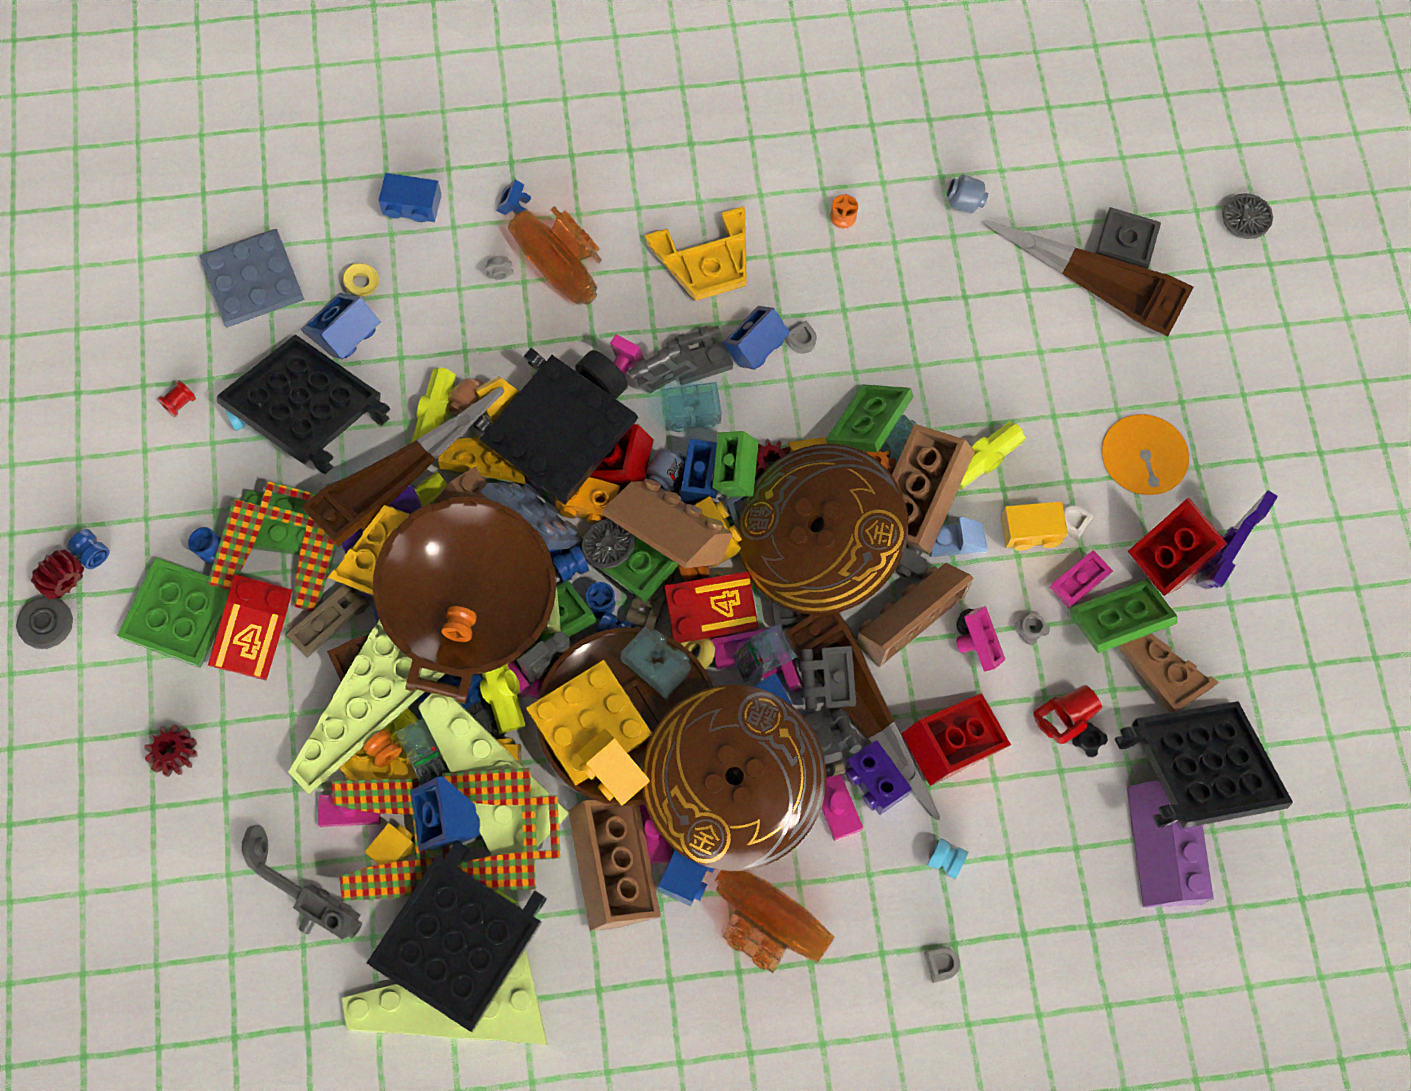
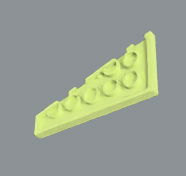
[288,620,445,795]
[418,693,570,856]
[342,951,548,1045]

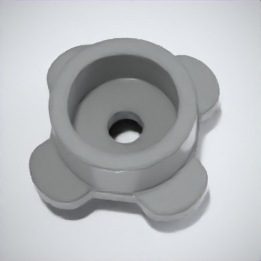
[485,256,514,280]
[1015,611,1050,645]

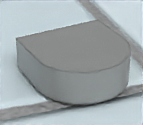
[784,320,817,354]
[924,947,960,983]

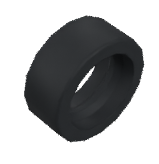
[575,350,628,399]

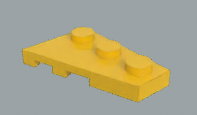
[438,437,525,484]
[327,505,410,595]

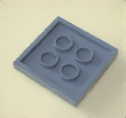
[199,228,305,328]
[481,482,583,550]

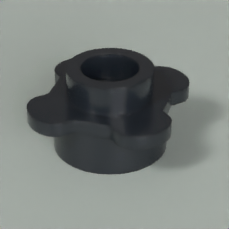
[1072,722,1108,758]

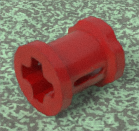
[157,380,196,417]

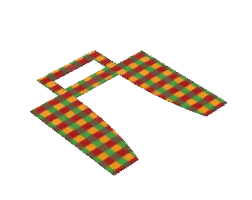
[207,481,337,612]
[443,768,561,891]
[331,779,451,901]

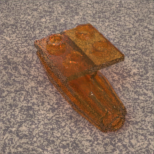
[508,206,602,305]
[715,870,835,973]

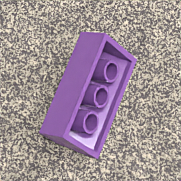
[1127,780,1214,908]

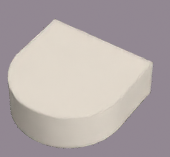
[1064,505,1094,541]

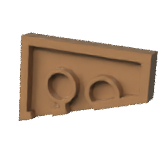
[1117,634,1219,713]

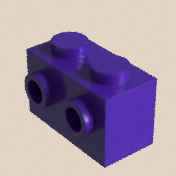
[845,740,912,815]

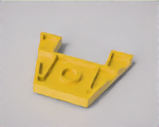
[645,206,747,301]

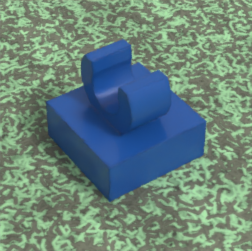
[496,179,531,215]

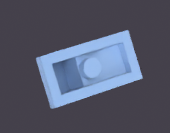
[930,517,988,557]

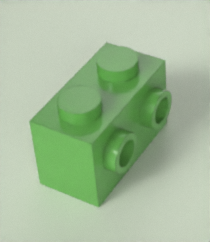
[713,431,759,497]

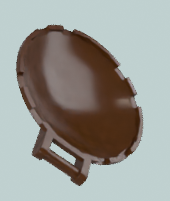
[373,496,556,704]

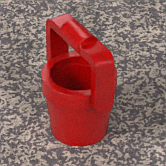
[1033,685,1102,744]

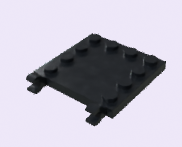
[217,334,390,474]
[473,348,638,505]
[1115,701,1293,829]
[366,841,547,1033]

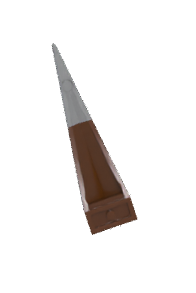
[984,220,1194,337]
[301,387,505,547]
[783,612,940,820]

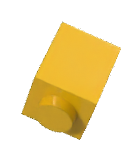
[365,823,416,865]

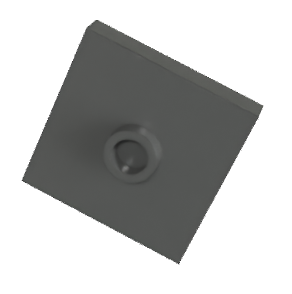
[1095,207,1161,269]

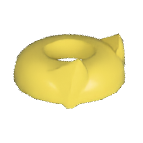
[343,263,379,297]
[681,638,715,669]

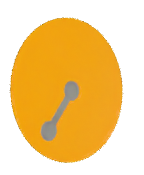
[1102,414,1189,495]

